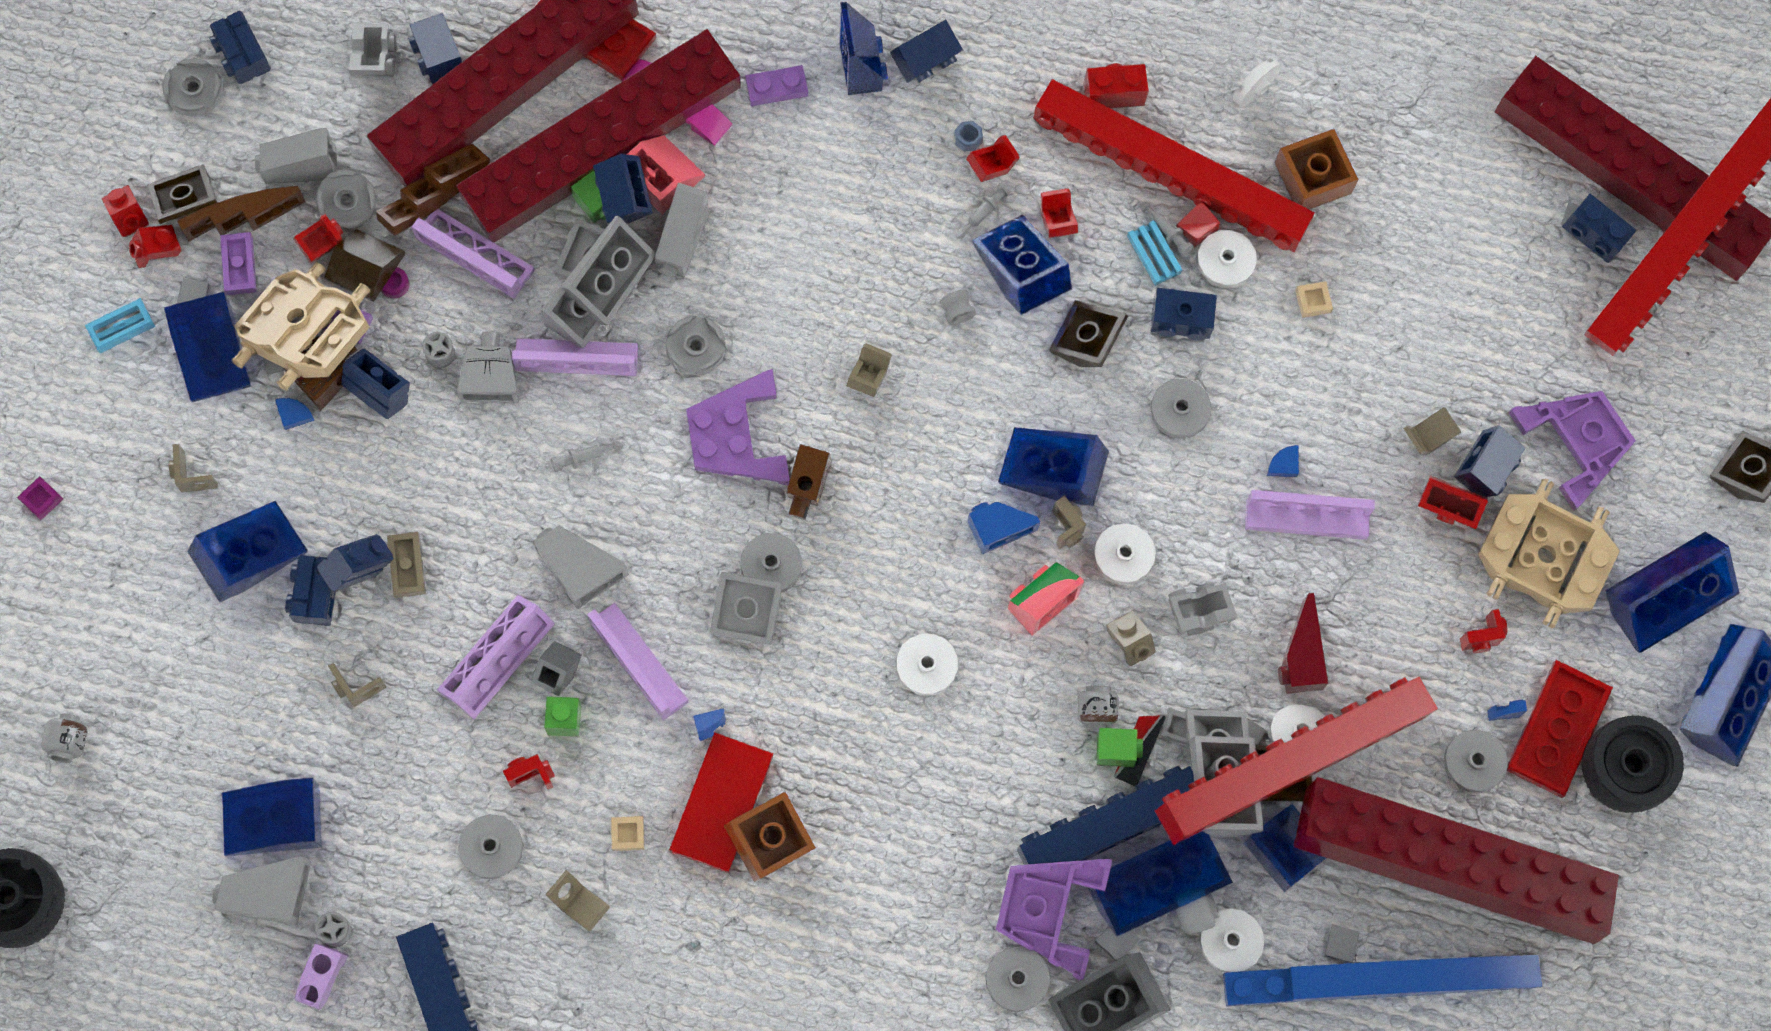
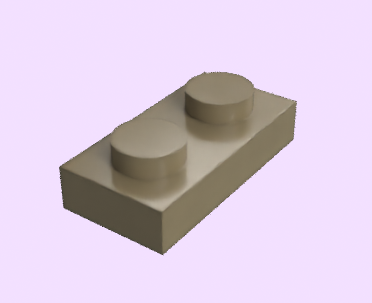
[387,532,426,598]

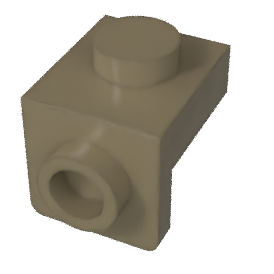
[846,343,892,397]
[1052,495,1087,549]
[1106,610,1156,666]

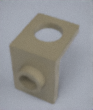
[1403,407,1461,455]
[169,444,218,493]
[328,663,387,707]
[546,870,610,932]

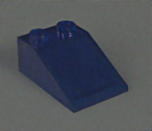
[839,2,888,95]
[972,214,1072,315]
[164,292,252,402]
[998,427,1109,506]
[187,501,308,603]
[222,777,322,857]

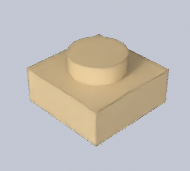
[1295,281,1333,318]
[611,816,645,851]

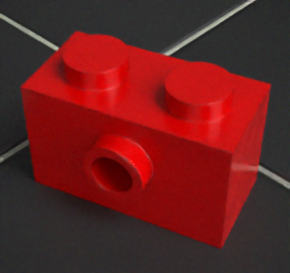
[1083,63,1149,108]
[1418,475,1488,529]

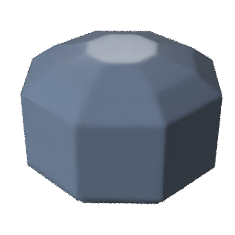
[954,121,983,152]

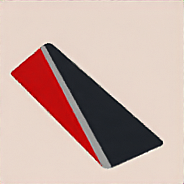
[1114,715,1165,786]

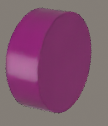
[381,267,410,299]

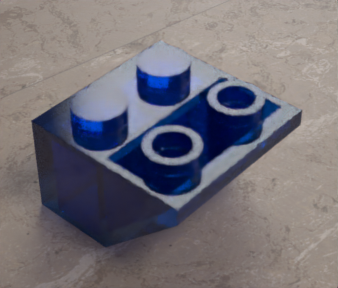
[1244,804,1326,893]

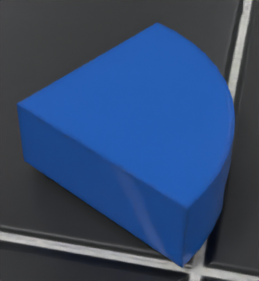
[275,398,315,430]
[1267,445,1299,477]
[1487,699,1527,721]
[693,708,726,741]

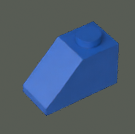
[967,502,1040,554]

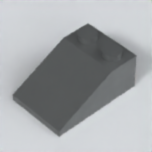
[1048,952,1171,1031]

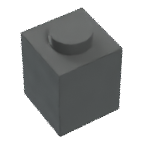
[531,641,582,696]

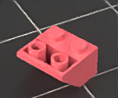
[627,135,705,215]

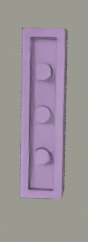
[412,209,535,299]
[512,338,638,376]
[1245,490,1375,540]
[437,595,555,719]
[587,603,689,721]

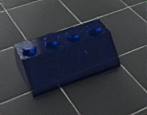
[1605,531,1740,653]
[1680,624,1771,767]
[1087,831,1233,937]

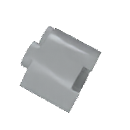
[349,23,396,76]
[1168,582,1238,636]

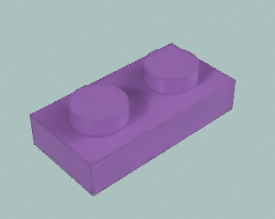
[745,65,808,107]
[220,232,257,295]

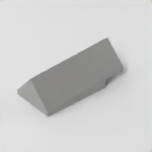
[541,216,656,348]
[1185,709,1263,840]

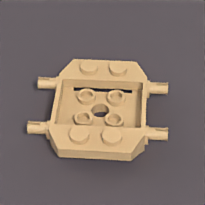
[232,262,370,391]
[1478,479,1620,628]

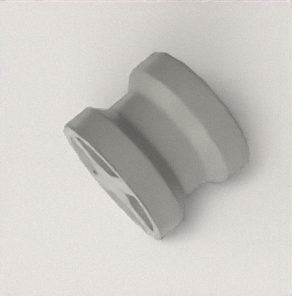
[940,290,976,325]
[422,332,455,368]
[315,912,352,947]

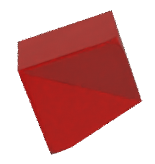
[1176,202,1220,248]

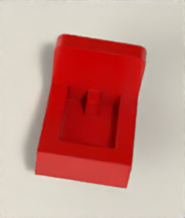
[966,135,1020,182]
[101,185,149,237]
[1041,188,1078,238]
[293,214,343,264]
[129,224,182,268]
[1460,609,1508,653]
[503,754,556,790]

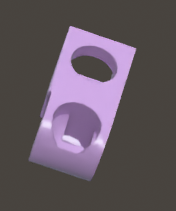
[295,944,348,1010]

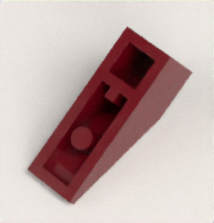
[1278,593,1328,694]

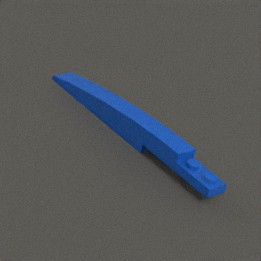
[1223,955,1542,1007]

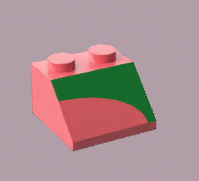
[1008,562,1084,636]

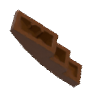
[376,143,490,236]
[177,186,306,242]

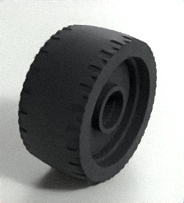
[1581,715,1684,813]
[0,848,65,948]

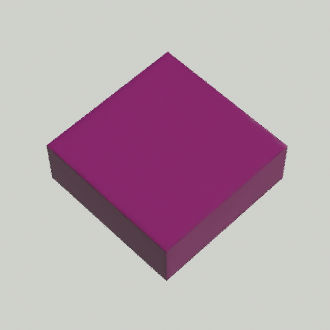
[17,476,63,520]

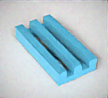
[1127,220,1182,286]
[85,298,156,354]

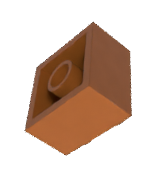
[1274,129,1359,209]
[724,792,816,882]

